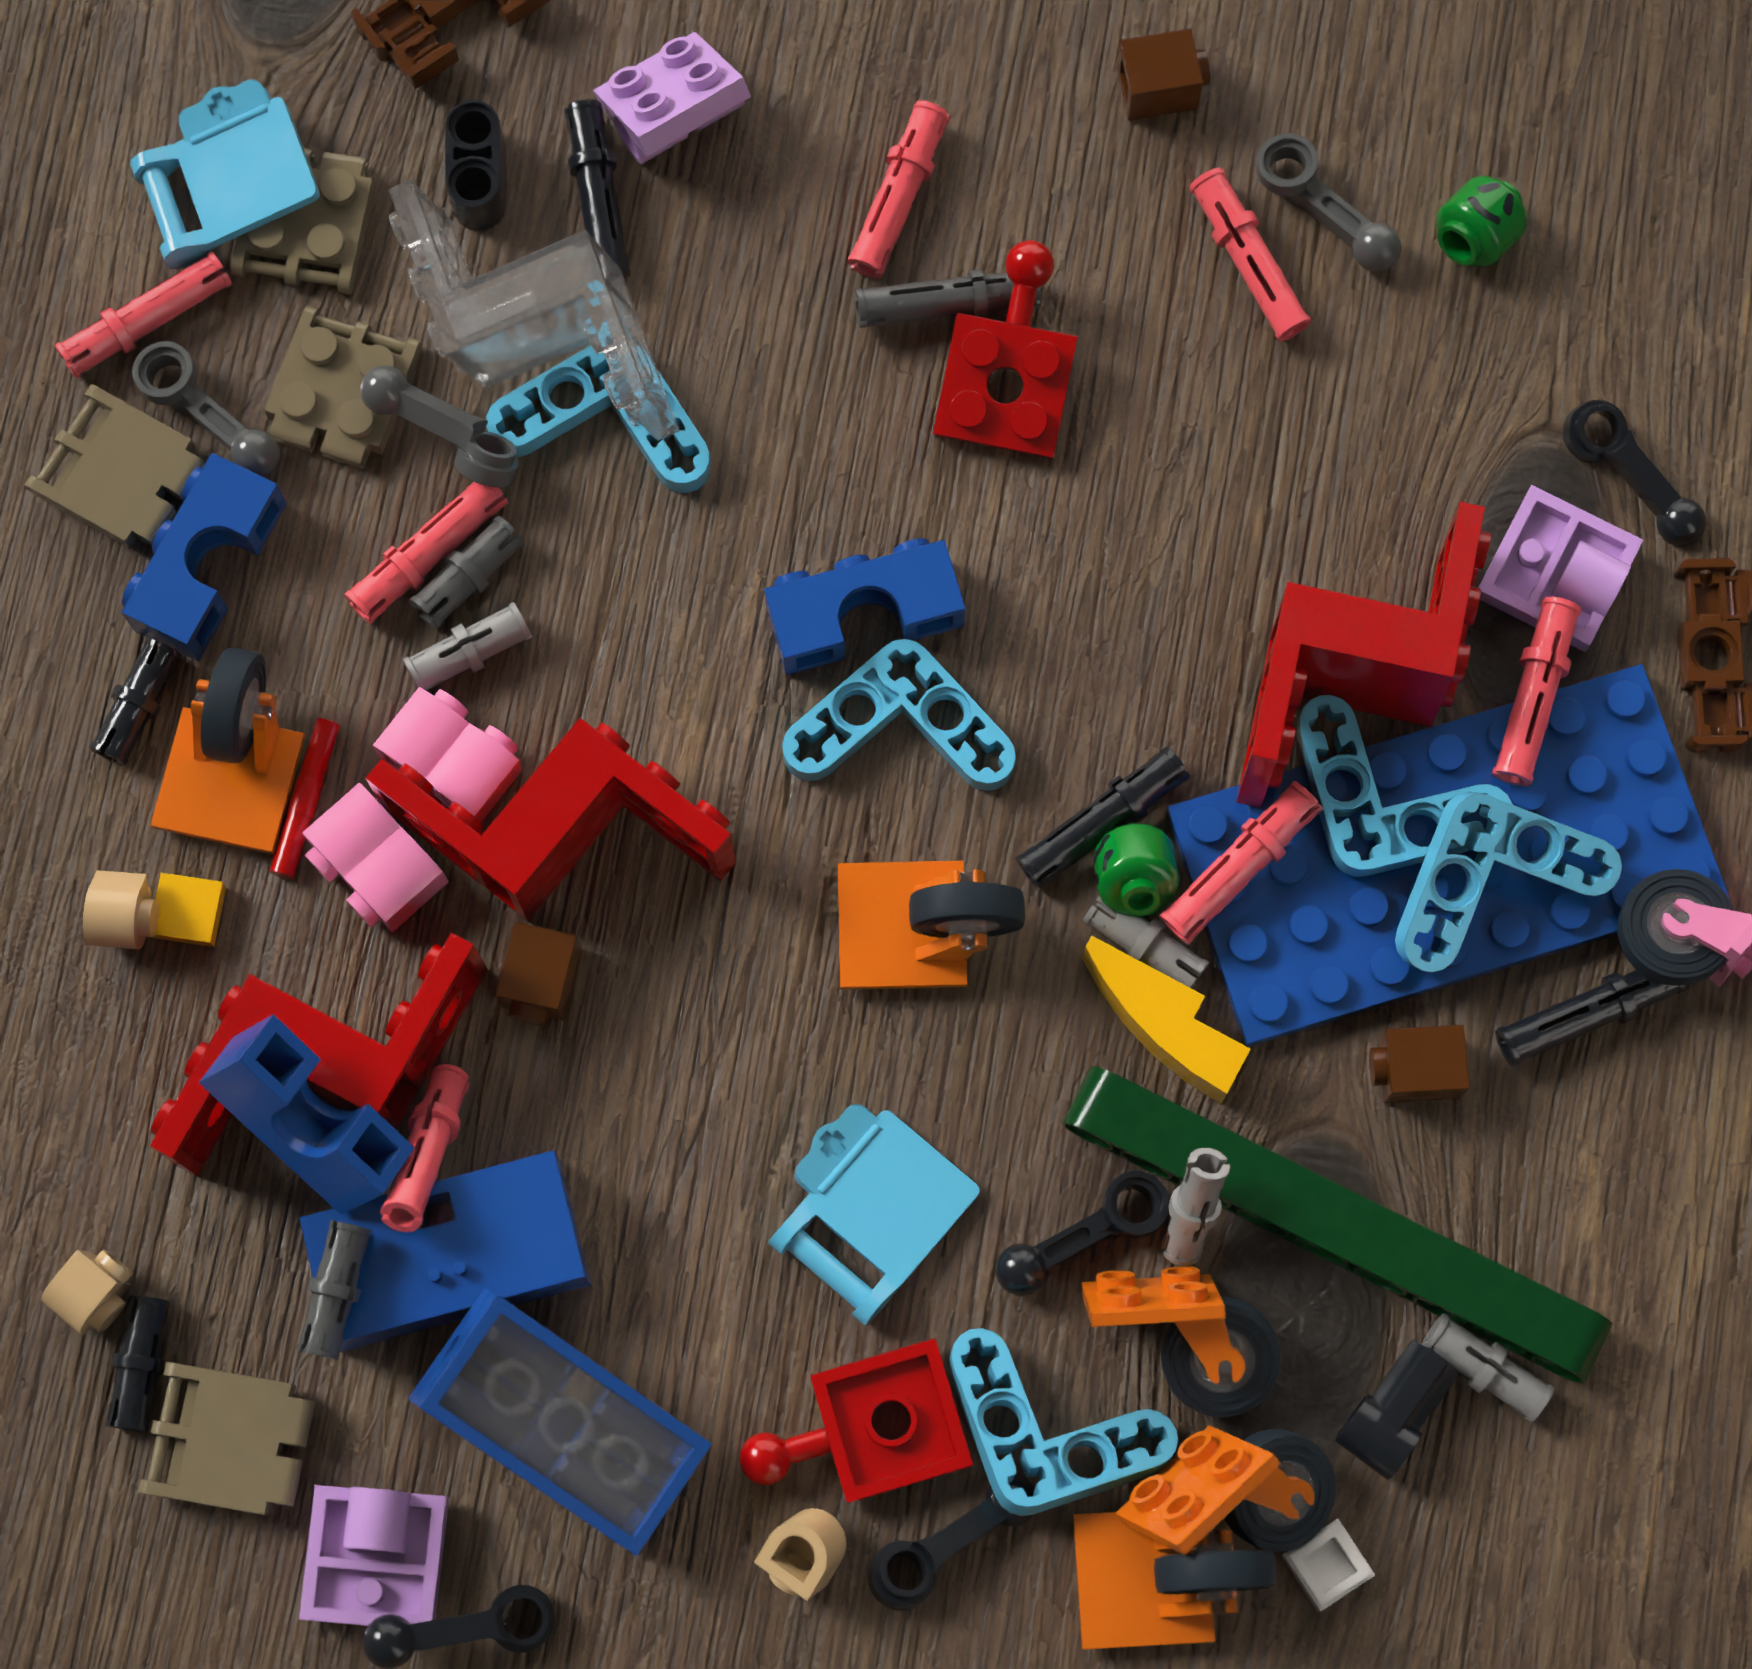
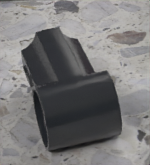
[1334,1340,1459,1481]

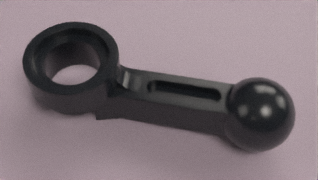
[1563,400,1707,547]
[995,1171,1169,1296]
[868,1474,1035,1611]
[363,1585,555,1669]

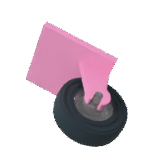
[1618,869,1752,987]

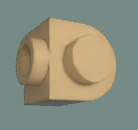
[83,870,159,949]
[41,1249,133,1335]
[754,1508,846,1601]

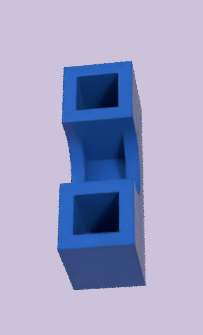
[121,453,287,662]
[764,538,965,675]
[199,1014,415,1215]

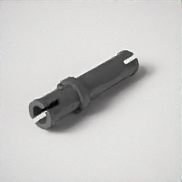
[854,270,1041,328]

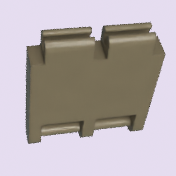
[231,148,376,295]
[264,305,423,469]
[24,384,205,548]
[137,1362,315,1516]

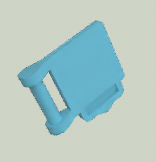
[130,79,320,269]
[767,1104,980,1327]

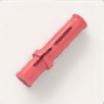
[847,101,951,279]
[1189,167,1312,341]
[54,251,232,379]
[343,482,508,624]
[1492,597,1582,787]
[1159,781,1323,945]
[380,1064,470,1233]

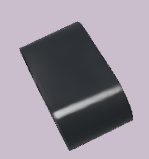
[445,100,506,231]

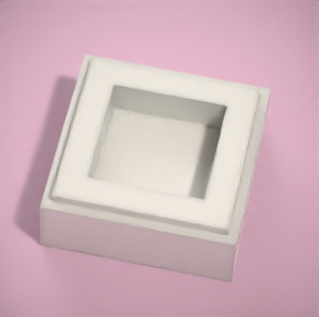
[1281,1519,1375,1612]

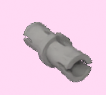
[403,602,532,691]
[1082,895,1209,989]
[1161,1148,1230,1266]
[1421,1313,1554,1422]

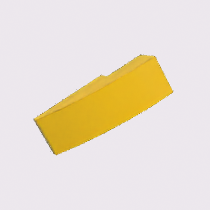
[1082,935,1250,1104]

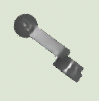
[1257,133,1401,272]
[132,341,280,477]
[360,365,519,487]

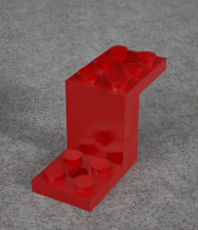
[1236,501,1491,808]
[365,718,736,922]
[150,933,488,1176]

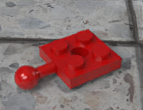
[933,240,1078,459]
[739,1338,973,1504]

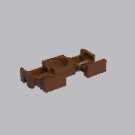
[352,0,551,90]
[1674,558,1752,753]

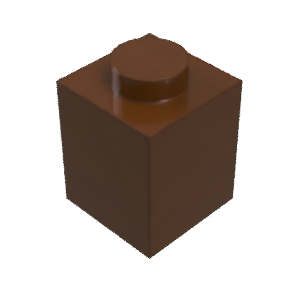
[1116,28,1210,121]
[495,922,582,1026]
[1369,1025,1470,1103]

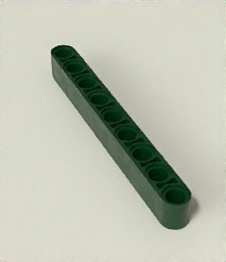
[1062,1066,1612,1384]

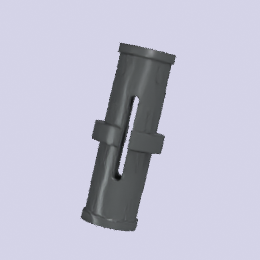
[409,516,525,629]
[296,1220,372,1360]

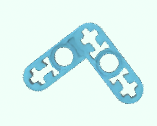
[486,334,711,493]
[782,639,1016,791]
[1296,695,1513,877]
[1395,791,1622,972]
[947,1328,1178,1516]

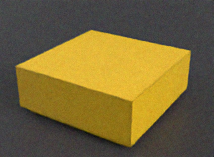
[153,873,227,947]

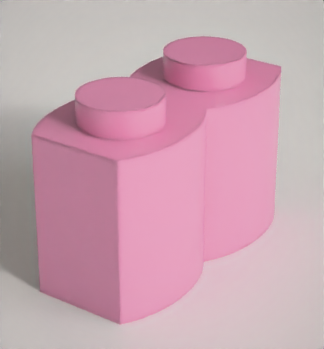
[373,687,522,823]
[302,783,449,933]

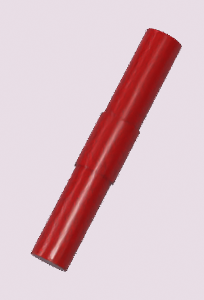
[269,718,340,880]

